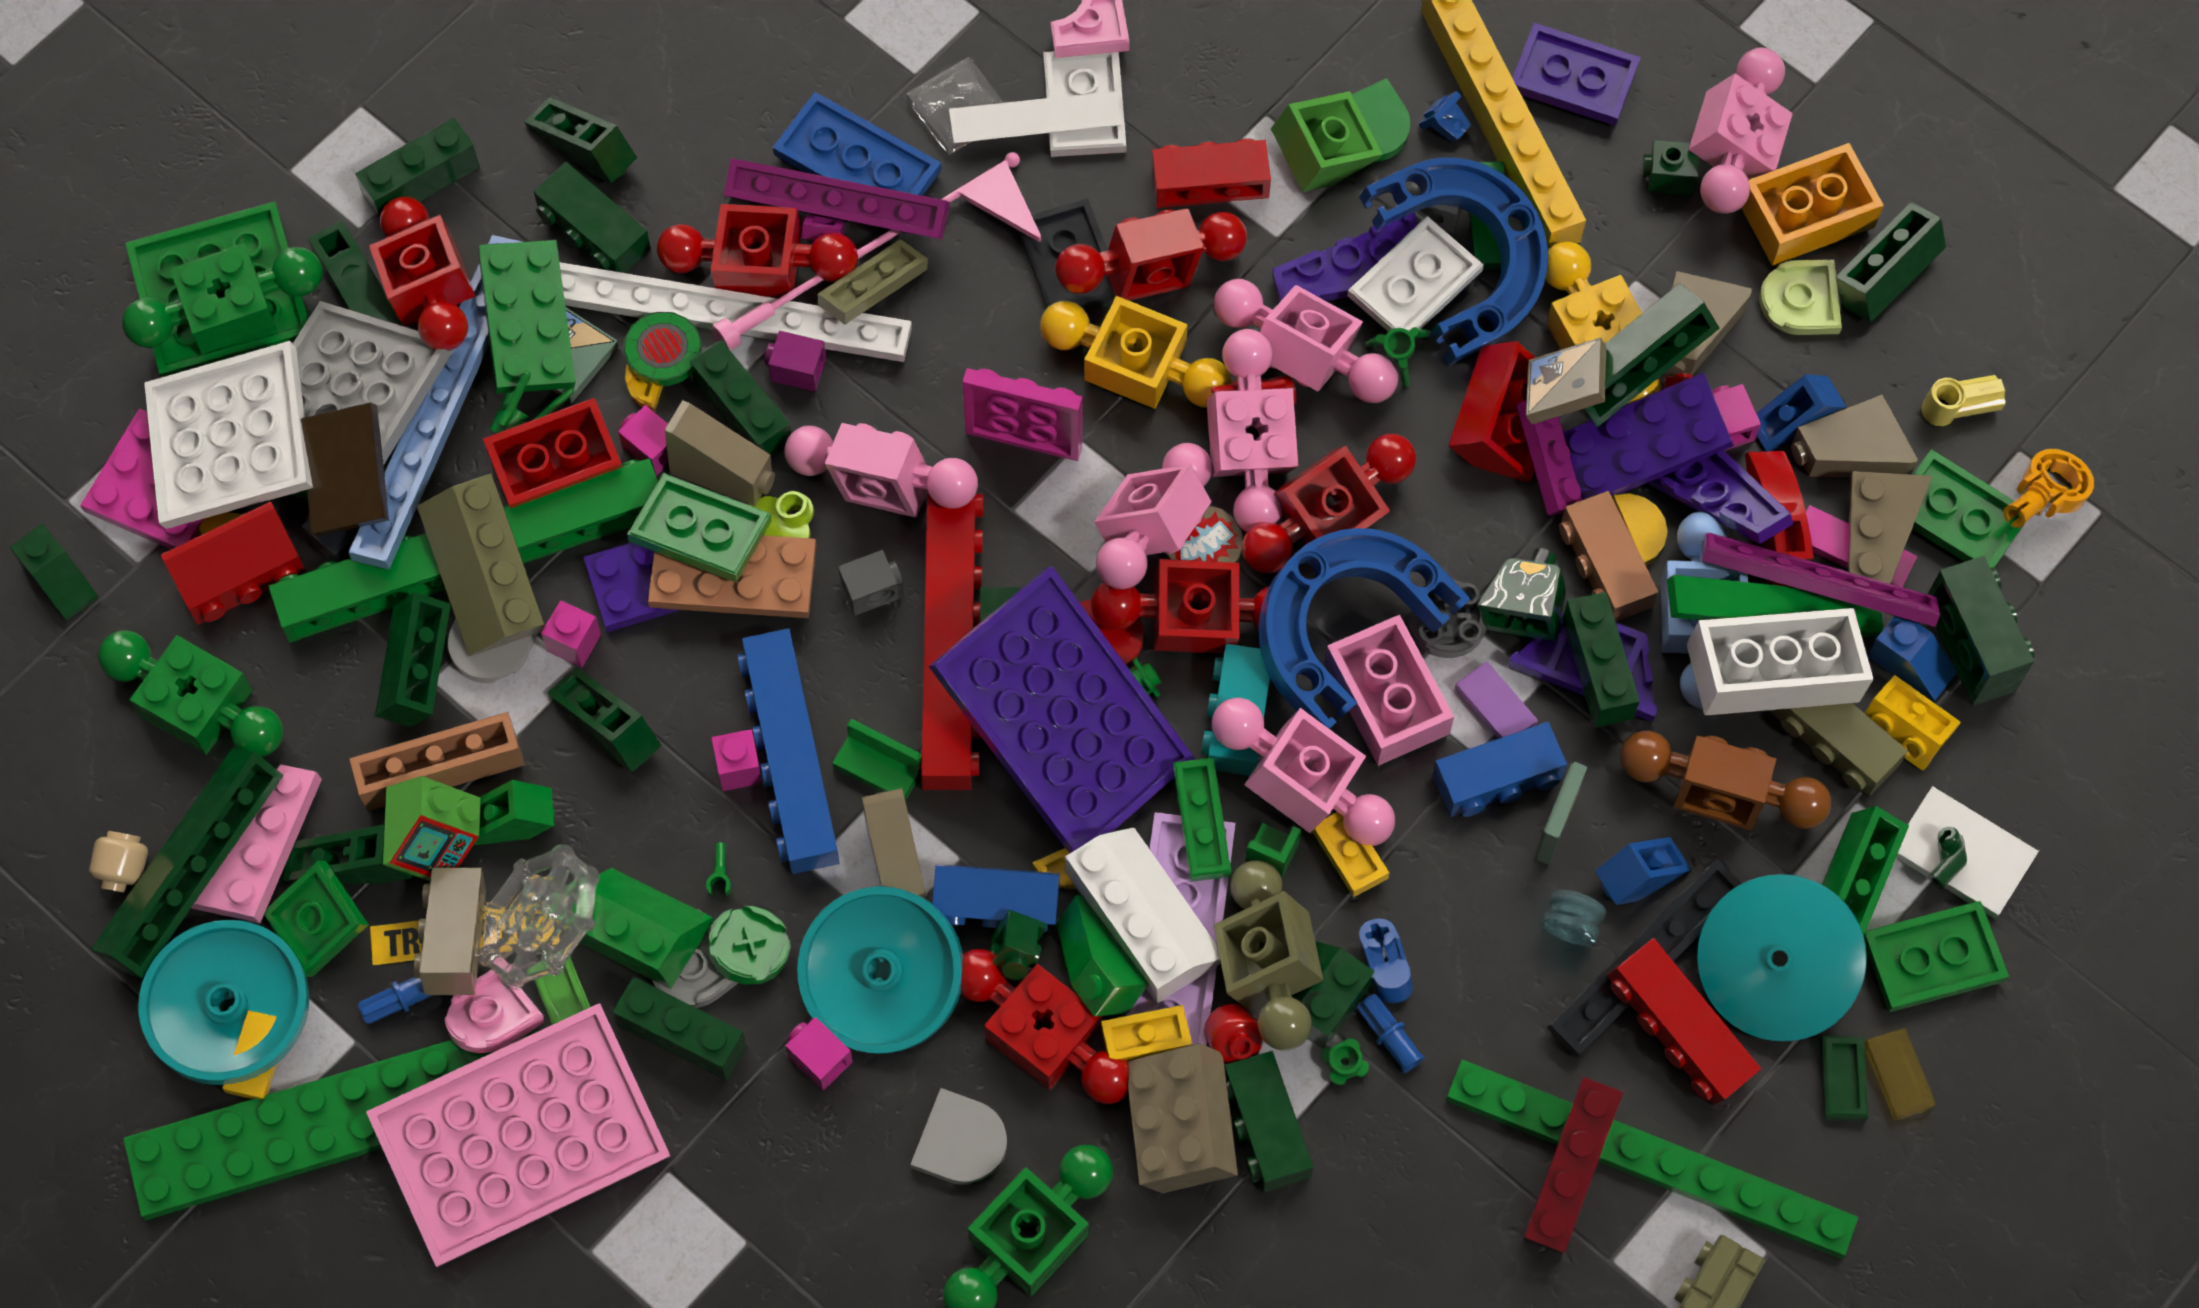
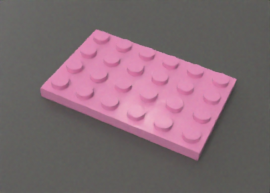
[366,1003,671,1267]

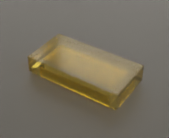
[1864,1028,1936,1121]

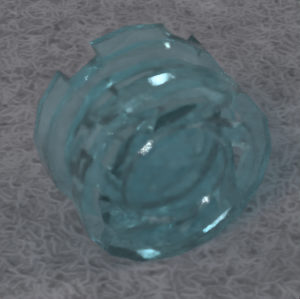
[1541,890,1607,946]

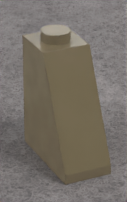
[1664,271,1752,376]
[1791,395,1918,478]
[665,400,775,506]
[862,788,927,900]

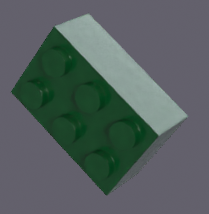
[1928,556,2035,706]

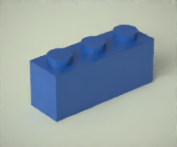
[1432,722,1567,817]
[932,864,1060,931]

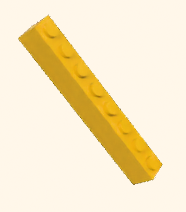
[1421,0,1586,249]

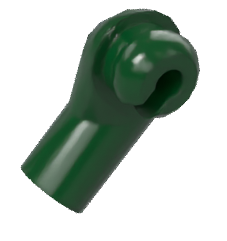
[1928,826,1967,889]

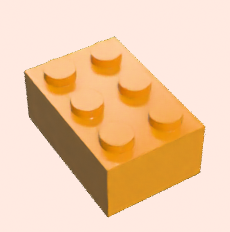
[1741,143,1884,266]

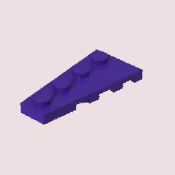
[1272,213,1418,304]
[1647,451,1793,544]

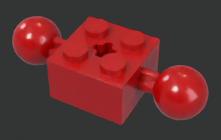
[369,197,476,351]
[657,204,858,297]
[1055,208,1247,301]
[1242,433,1416,573]
[1091,559,1269,653]
[961,949,1129,1104]

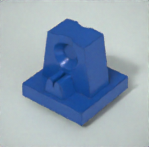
[1418,91,1471,142]

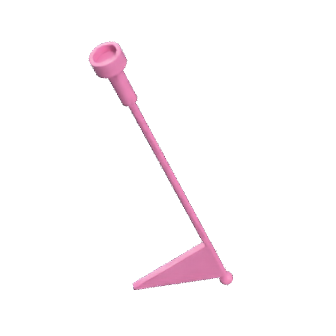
[711,152,1041,351]

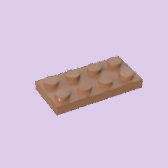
[648,535,817,618]

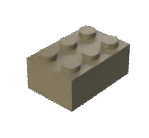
[1127,1043,1238,1193]

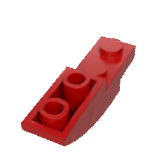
[1745,451,1814,587]

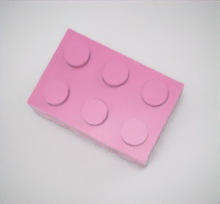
[1324,614,1454,766]

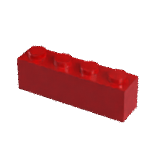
[1607,938,1761,1105]

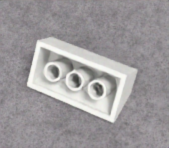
[1065,828,1221,1004]

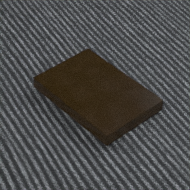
[300,402,389,536]

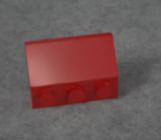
[1448,341,1536,482]
[483,398,622,509]
[161,502,306,625]

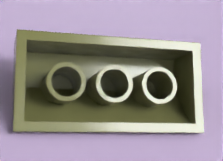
[417,474,545,657]

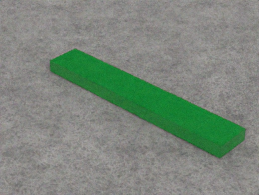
[1666,575,1884,638]

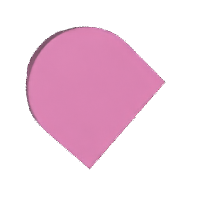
[445,964,545,1053]

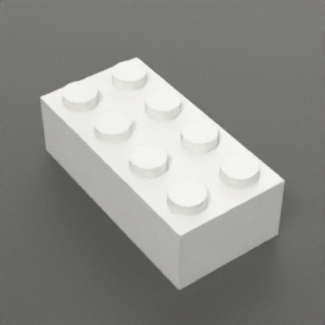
[1686,608,1873,716]

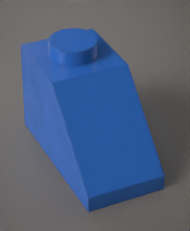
[1756,374,1847,452]
[1867,616,1957,702]
[1595,837,1692,905]

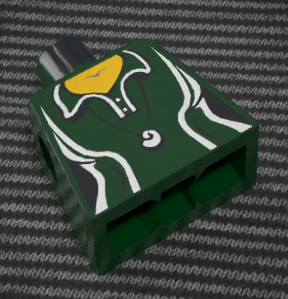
[1478,548,1566,641]

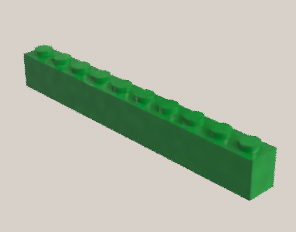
[269,458,658,643]

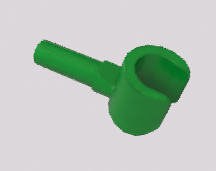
[706,842,732,897]

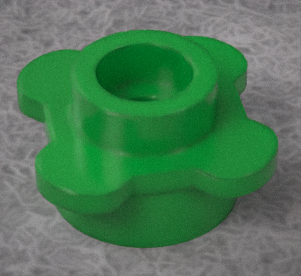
[1129,657,1161,697]
[1321,1038,1369,1086]

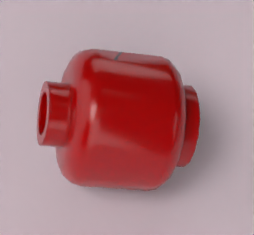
[1204,1004,1263,1064]

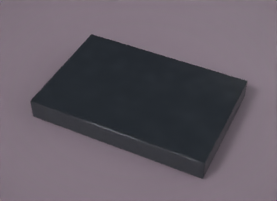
[1018,198,1116,312]

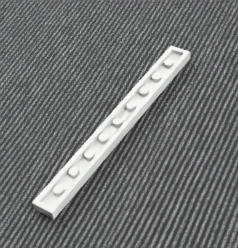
[559,262,912,362]

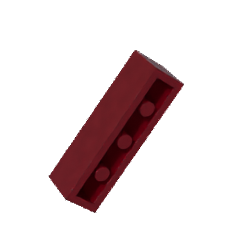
[1523,1077,1624,1254]

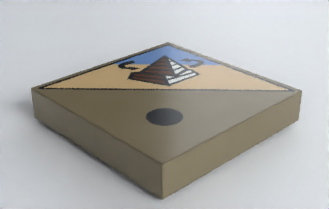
[1526,337,1606,424]

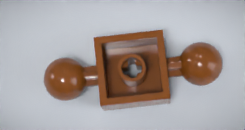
[1620,730,1831,831]

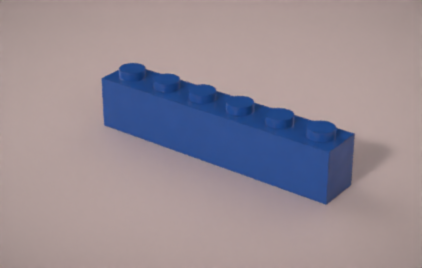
[737,629,840,874]

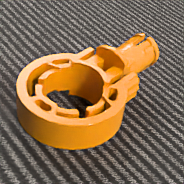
[2003,449,2094,528]

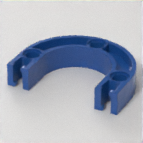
[1359,158,1548,366]
[1258,528,1470,729]

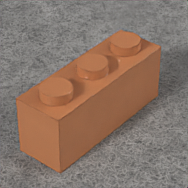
[1559,491,1659,622]

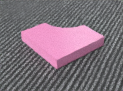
[1050,0,1130,58]

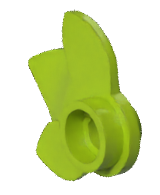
[749,491,814,538]

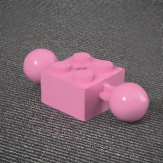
[1688,48,1793,214]
[1214,279,1398,403]
[1207,329,1298,532]
[784,423,978,517]
[1094,443,1212,589]
[1212,698,1395,846]

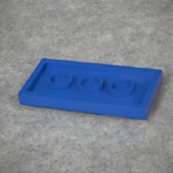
[772,92,942,196]

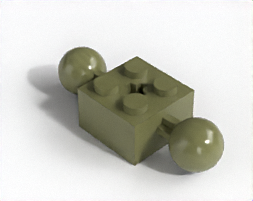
[1214,860,1323,1051]

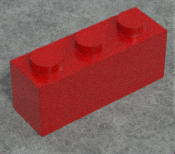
[1152,138,1271,208]

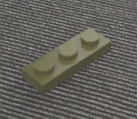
[818,239,928,324]

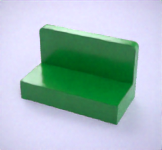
[832,719,922,801]

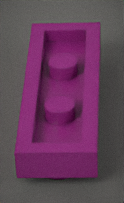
[1517,400,1582,515]

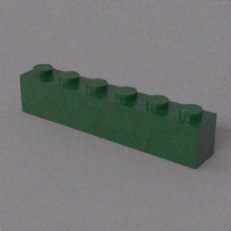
[91,748,284,978]

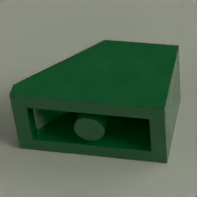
[9,523,99,621]

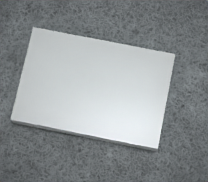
[1043,51,1126,157]
[1347,216,1484,332]
[1896,786,2039,920]

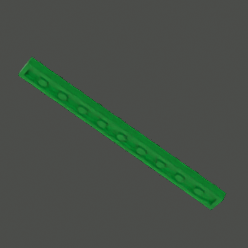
[1446,1059,1858,1259]

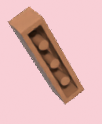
[349,712,525,812]

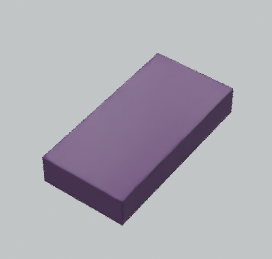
[1455,661,1538,739]

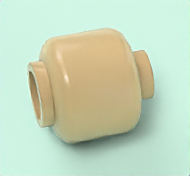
[89,831,148,893]

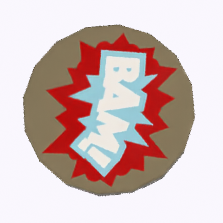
[1166,506,1243,563]

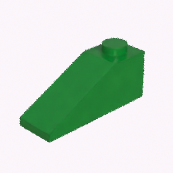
[1056,895,1149,1017]

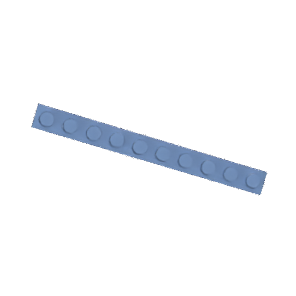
[349,235,521,569]

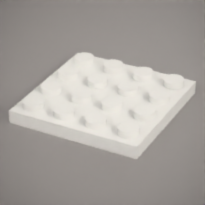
[144,341,313,529]

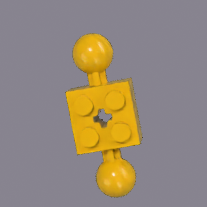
[1545,241,1662,407]
[1040,296,1232,409]

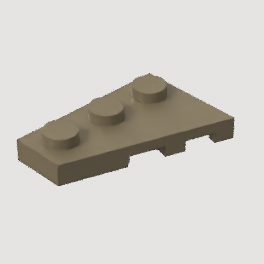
[1848,471,1932,584]

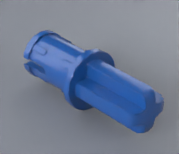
[358,977,432,1024]
[1357,994,1425,1073]

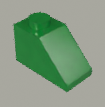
[474,780,554,845]

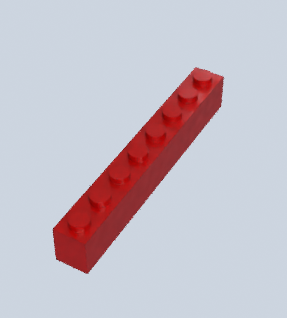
[922,490,984,790]

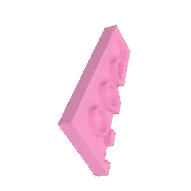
[191,765,322,923]

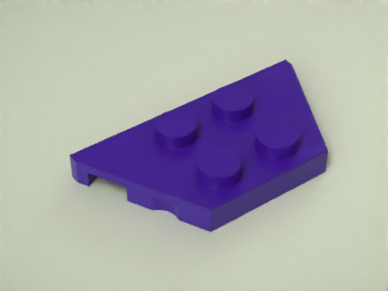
[1508,613,1657,722]

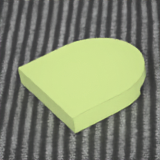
[1759,260,1842,335]

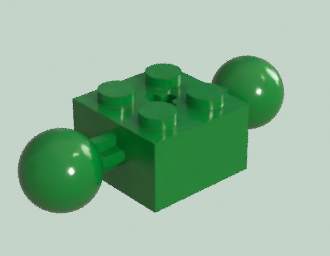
[122,243,323,355]
[98,630,284,757]
[943,1144,1113,1308]

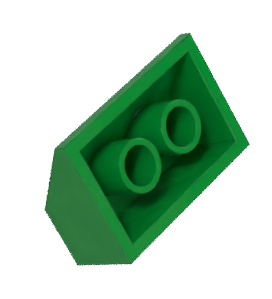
[556,868,714,989]

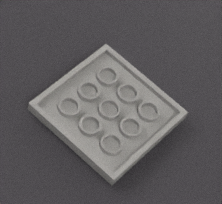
[293,301,454,464]

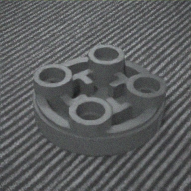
[1408,581,1487,658]

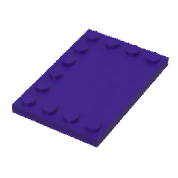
[928,566,1195,854]

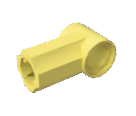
[1921,375,2005,426]

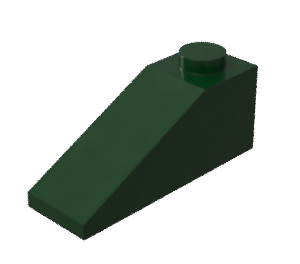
[524,97,637,183]
[547,667,662,772]
[283,825,412,884]

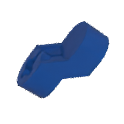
[1359,918,1413,1003]

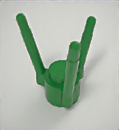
[1365,327,1431,387]
[489,371,574,433]

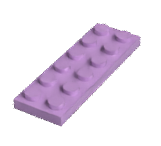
[1126,812,1236,1046]

